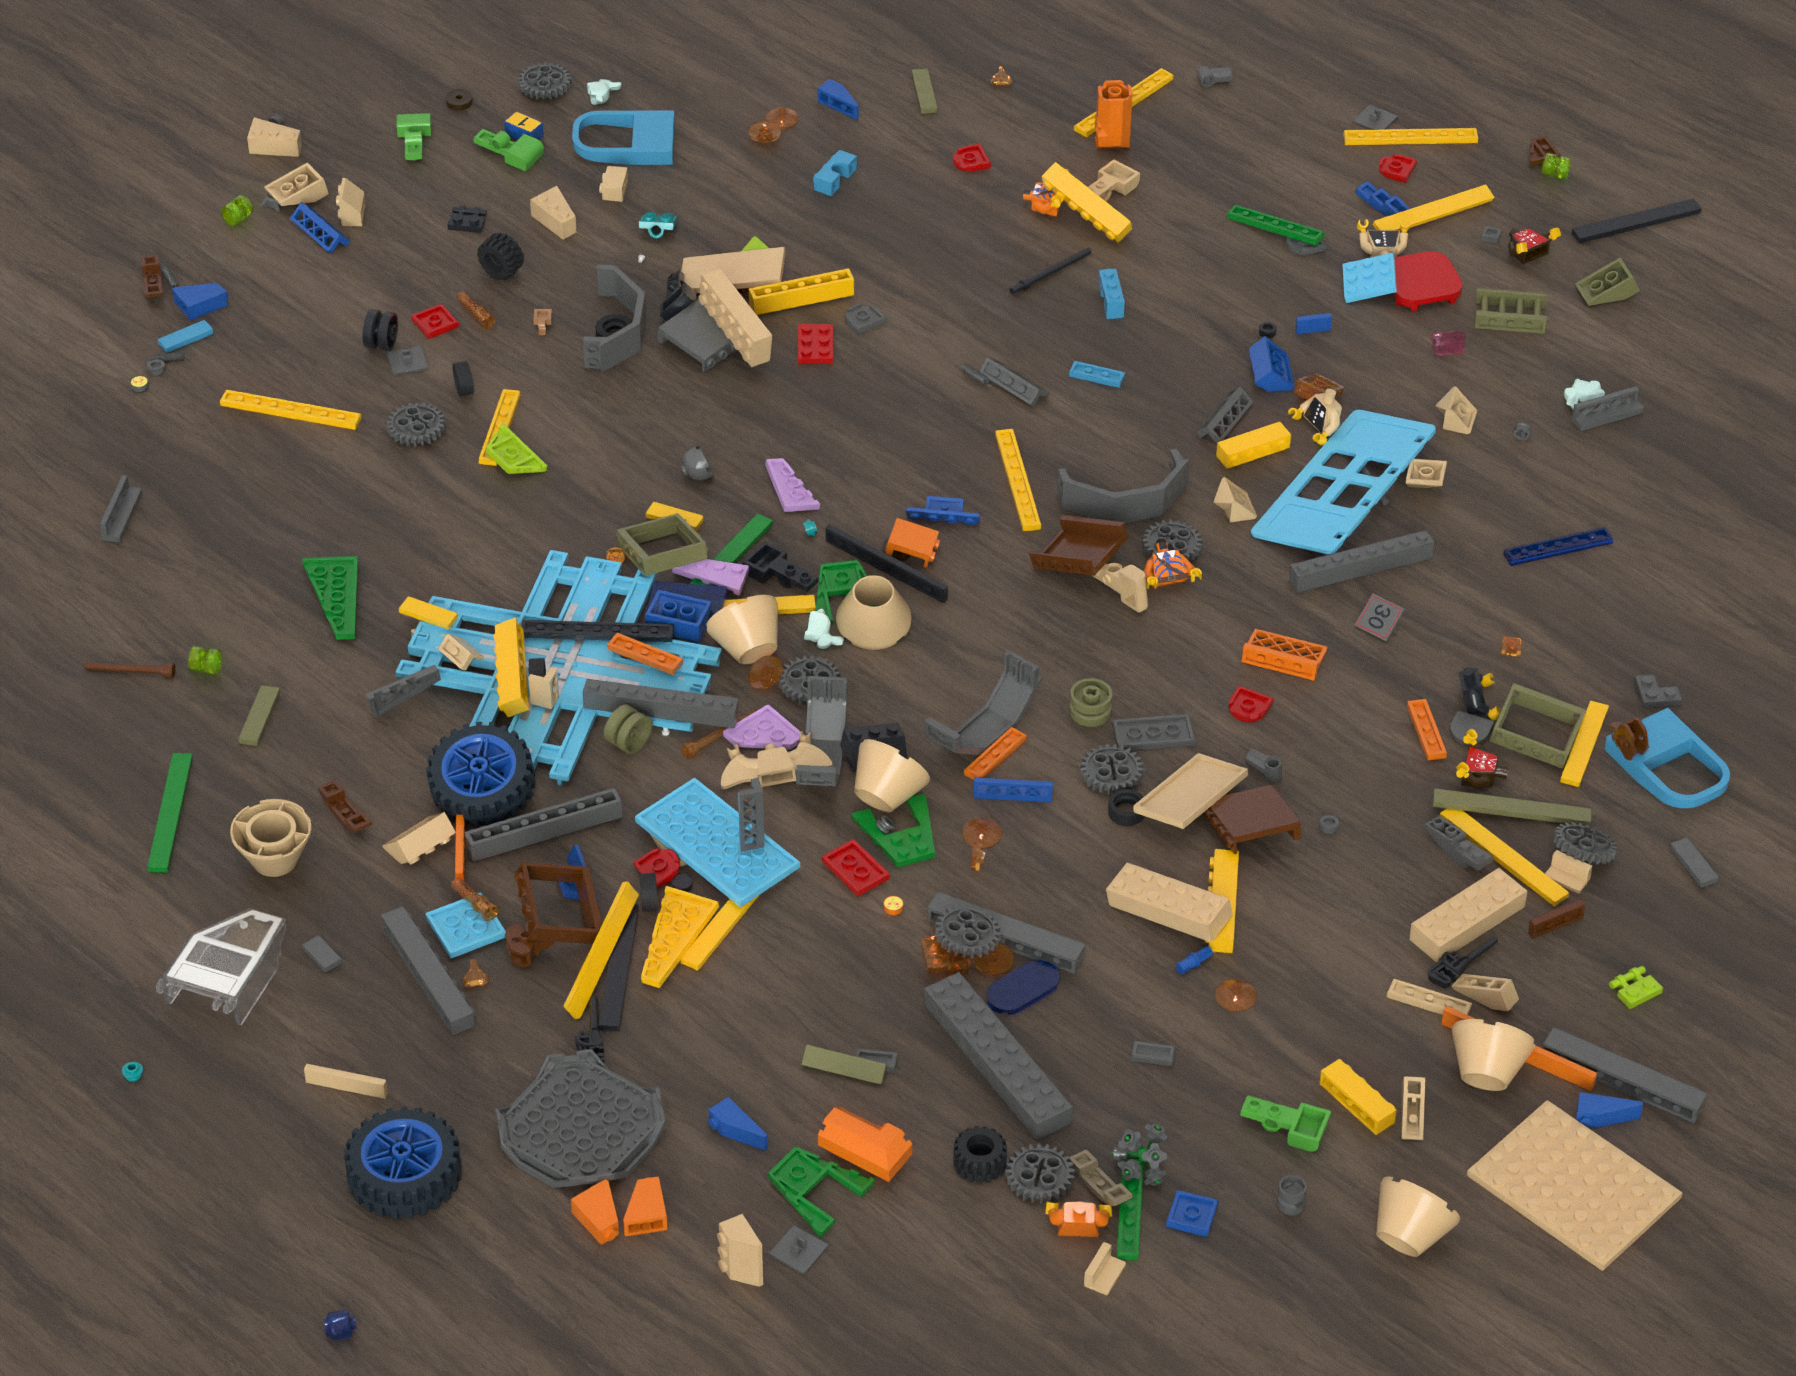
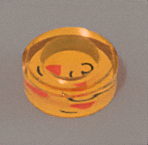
[606,547,625,563]

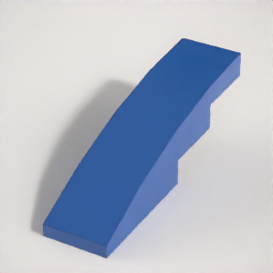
[1355,181,1410,216]

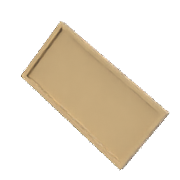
[681,247,786,293]
[1133,753,1248,829]

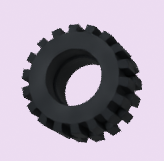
[477,232,524,280]
[953,1126,1007,1184]

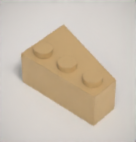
[247,117,302,157]
[530,186,577,240]

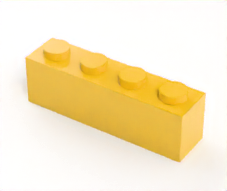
[1216,422,1291,469]
[1320,1059,1396,1135]

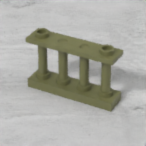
[1474,288,1547,334]

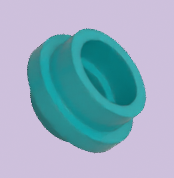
[803,519,818,537]
[122,1062,143,1081]

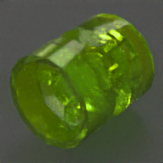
[1542,153,1571,179]
[221,195,253,226]
[188,646,222,674]

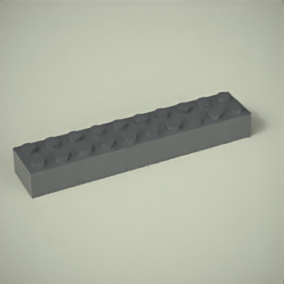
[924,972,1073,1141]

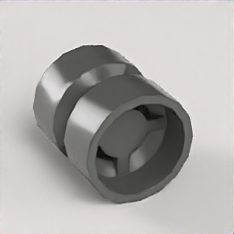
[1277,1175,1307,1215]

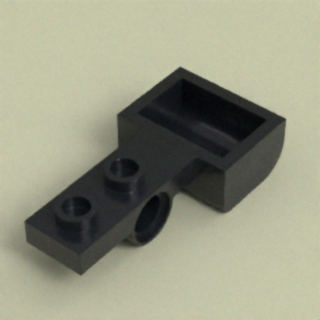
[660,270,696,322]
[742,541,818,592]

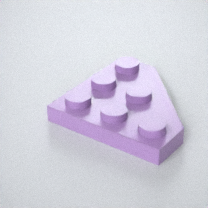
[723,705,805,750]

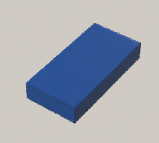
[1295,313,1332,334]

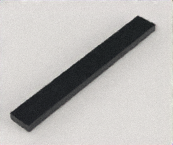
[1572,199,1702,243]
[826,524,948,603]
[521,620,674,642]
[598,904,639,1031]

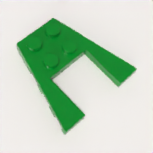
[815,560,878,625]
[851,793,935,868]
[768,1147,875,1237]

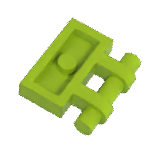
[1609,966,1663,1009]

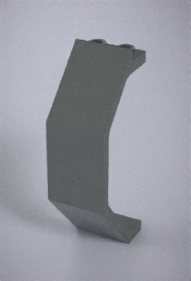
[583,264,646,373]
[1057,448,1190,523]
[925,650,1043,755]
[796,676,848,786]

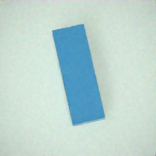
[158,320,213,353]
[1069,361,1125,388]

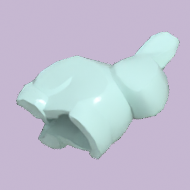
[587,79,622,105]
[1564,379,1605,410]
[804,609,844,649]

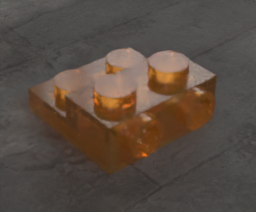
[1293,372,1344,399]
[921,936,971,976]

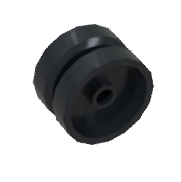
[362,309,398,351]

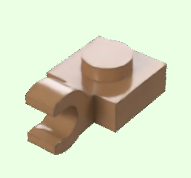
[533,309,552,335]

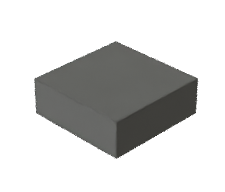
[1481,226,1502,244]

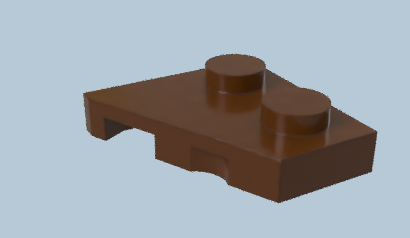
[1530,136,1561,167]

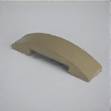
[1070,1150,1133,1206]

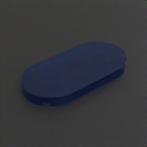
[987,960,1060,1014]

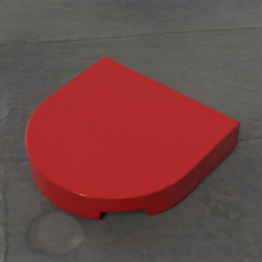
[953,144,991,172]
[1379,154,1417,183]
[1229,686,1274,722]
[633,848,680,889]

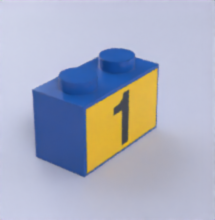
[504,111,544,140]

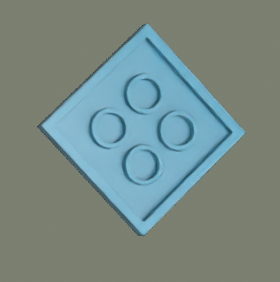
[1343,253,1397,303]
[425,892,506,958]

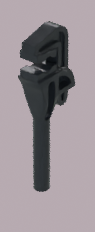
[1428,936,1498,988]
[575,996,605,1064]

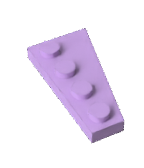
[765,458,820,512]
[672,559,749,596]

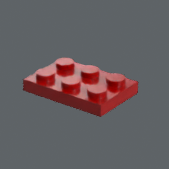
[798,324,833,364]
[822,839,890,897]

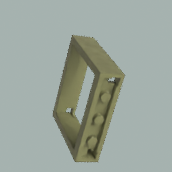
[616,513,709,576]
[1490,683,1586,769]

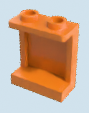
[885,518,940,568]

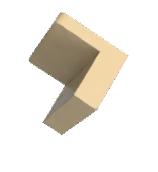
[438,634,484,671]
[528,667,559,709]
[1545,850,1592,894]
[1084,1242,1126,1295]

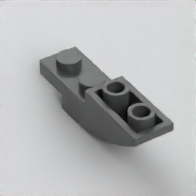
[1425,816,1493,871]

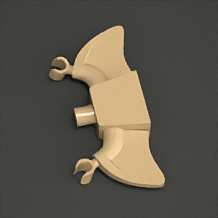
[721,731,833,789]

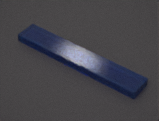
[1503,527,1613,566]

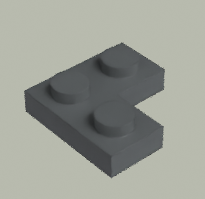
[1634,674,1682,708]

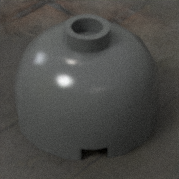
[681,444,713,481]

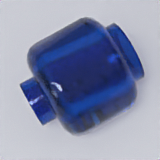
[323,1309,357,1341]

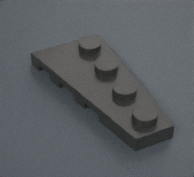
[365,665,441,718]

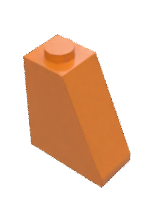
[623,1177,668,1236]
[571,1179,619,1245]

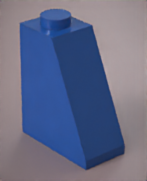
[172,283,228,321]

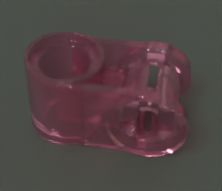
[1431,330,1466,355]

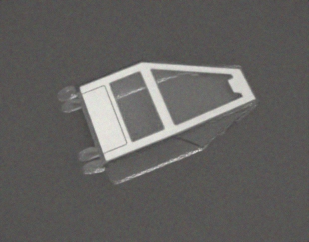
[156,908,287,1026]

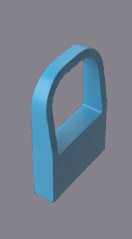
[572,111,675,165]
[1604,708,1730,808]

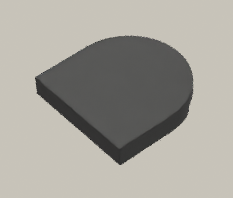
[1286,226,1326,255]
[845,303,887,335]
[1450,710,1494,747]

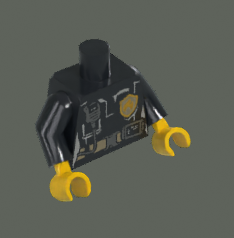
[1459,667,1501,721]

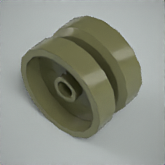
[1069,678,1113,727]
[604,704,653,754]

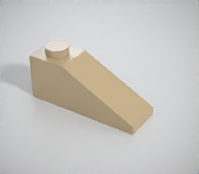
[1452,974,1519,1011]
[1401,1076,1425,1141]

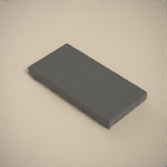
[1112,714,1195,751]

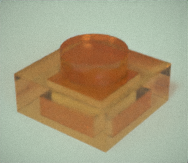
[1501,636,1522,657]
[971,842,985,871]

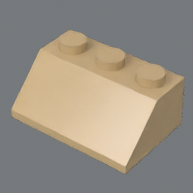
[382,812,456,865]
[717,1214,763,1287]

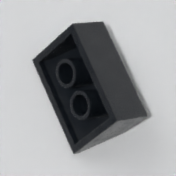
[840,722,907,772]

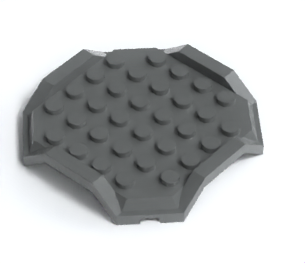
[495,1049,665,1188]

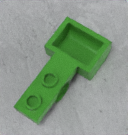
[397,113,431,161]
[474,129,544,172]
[1240,1095,1331,1152]

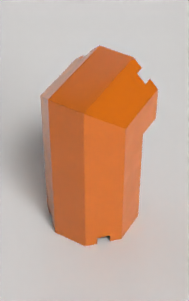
[1095,80,1132,149]
[818,1107,913,1182]

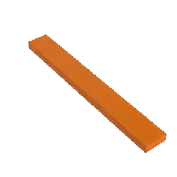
[1441,1006,1597,1092]

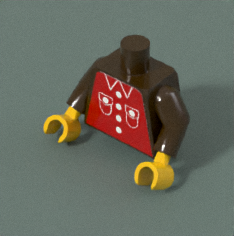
[1508,228,1561,264]
[1456,729,1509,789]

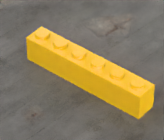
[1042,162,1132,243]
[749,269,854,315]
[493,618,529,718]
[1205,849,1239,953]

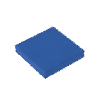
[1166,1190,1219,1237]

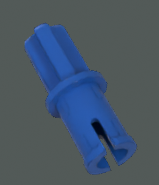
[1175,946,1213,975]

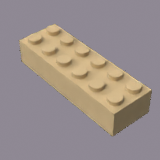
[699,268,772,367]
[1106,862,1233,942]
[1409,868,1527,963]

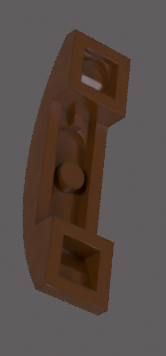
[141,255,163,297]
[318,780,372,833]

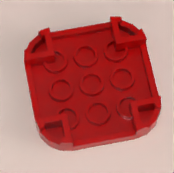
[1393,251,1463,311]

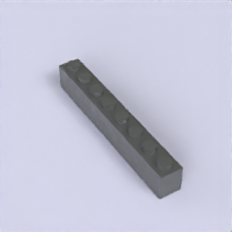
[1289,530,1434,593]
[583,679,739,728]
[465,788,622,862]
[927,892,1085,974]
[381,906,476,1036]
[1543,1028,1708,1124]

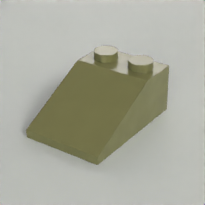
[1575,258,1640,306]

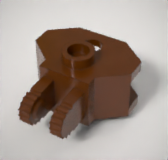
[1610,717,1649,761]
[505,924,554,968]

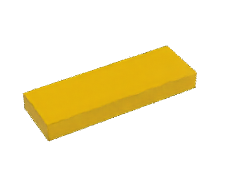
[646,502,704,532]
[399,596,458,630]

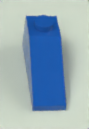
[817,79,859,120]
[1576,1092,1643,1128]
[708,1097,768,1151]

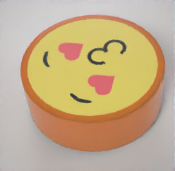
[883,896,904,915]

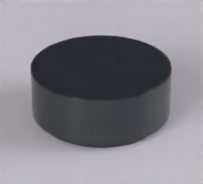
[1259,322,1277,338]
[672,874,692,892]

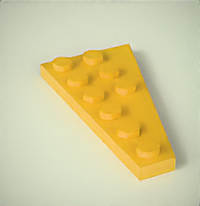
[641,886,719,988]

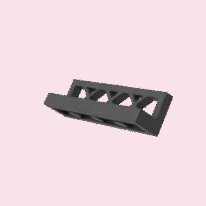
[979,357,1049,406]
[1196,386,1253,444]
[1572,386,1644,431]
[100,475,142,543]
[738,778,764,852]

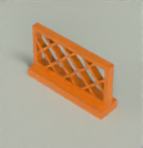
[1241,629,1328,681]

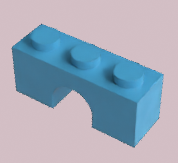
[813,150,857,196]
[1098,269,1125,319]

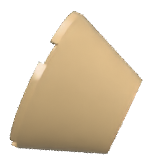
[836,575,911,650]
[706,595,778,664]
[854,739,930,813]
[230,799,311,877]
[1452,1019,1535,1091]
[1376,1177,1460,1257]

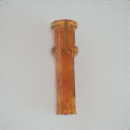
[457,291,495,329]
[451,878,499,921]

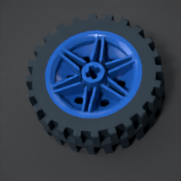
[426,722,535,828]
[344,1107,462,1219]

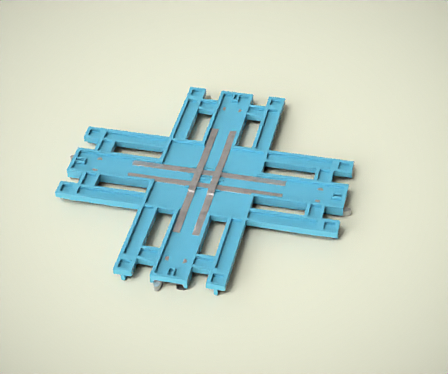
[395,550,722,786]

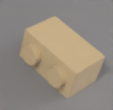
[599,166,628,202]

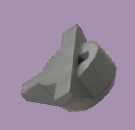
[261,193,280,212]

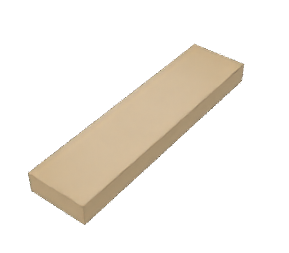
[1387,979,1472,1015]
[304,1064,388,1099]

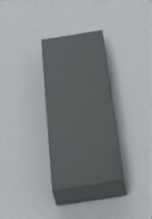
[1670,837,1719,888]

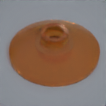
[765,107,798,129]
[748,121,781,143]
[748,656,783,690]
[962,818,1002,848]
[973,943,1014,975]
[1215,979,1257,1011]

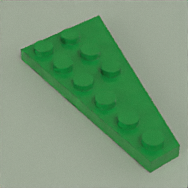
[302,556,358,640]

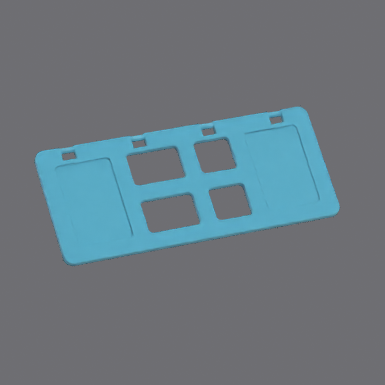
[1251,410,1436,554]

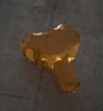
[991,66,1012,86]
[462,959,489,987]

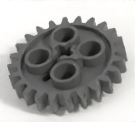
[518,62,572,100]
[386,402,446,447]
[1142,519,1202,561]
[779,655,840,705]
[1080,744,1143,795]
[1552,822,1618,865]
[934,904,1001,959]
[1005,1143,1075,1204]

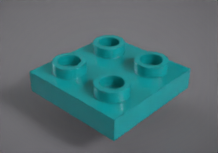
[639,212,677,238]

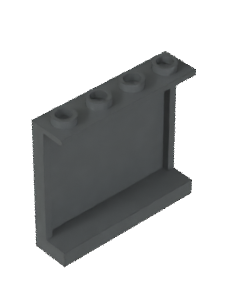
[657,299,736,373]

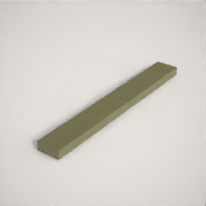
[1433,788,1591,826]

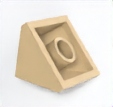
[1435,386,1477,434]
[1406,459,1447,488]
[1213,477,1257,522]

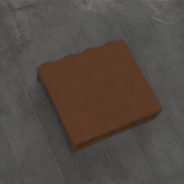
[1029,515,1129,576]
[1203,785,1301,854]

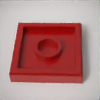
[411,304,459,339]

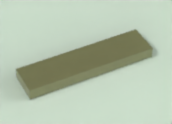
[912,68,937,114]
[239,685,280,746]
[801,1044,887,1085]

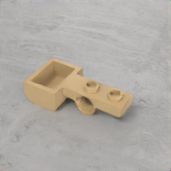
[1088,159,1140,202]
[1093,563,1148,613]

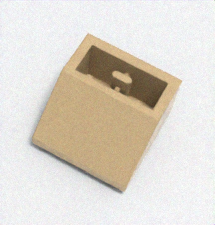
[336,178,366,226]

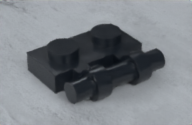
[447,205,487,233]

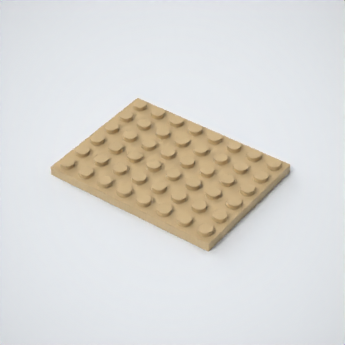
[1467,1100,1683,1271]

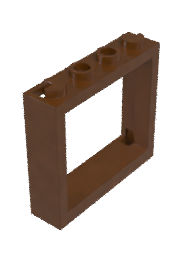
[514,862,602,944]

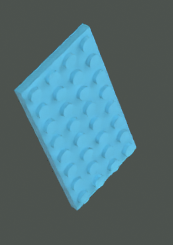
[635,778,800,908]

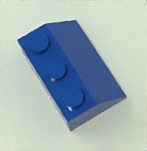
[1249,336,1295,392]
[645,590,712,643]

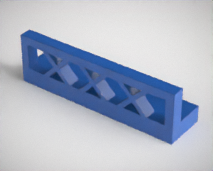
[290,202,350,253]
[973,778,1053,802]

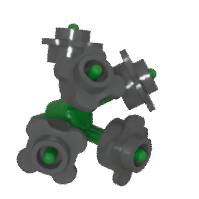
[1111,1124,1167,1186]

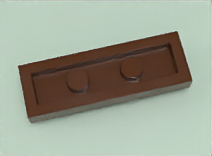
[1528,899,1585,939]

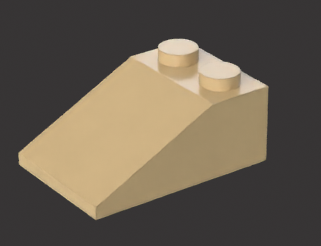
[264,163,329,206]

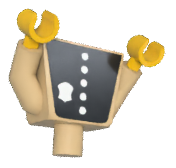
[1357,219,1410,257]
[1288,389,1342,445]

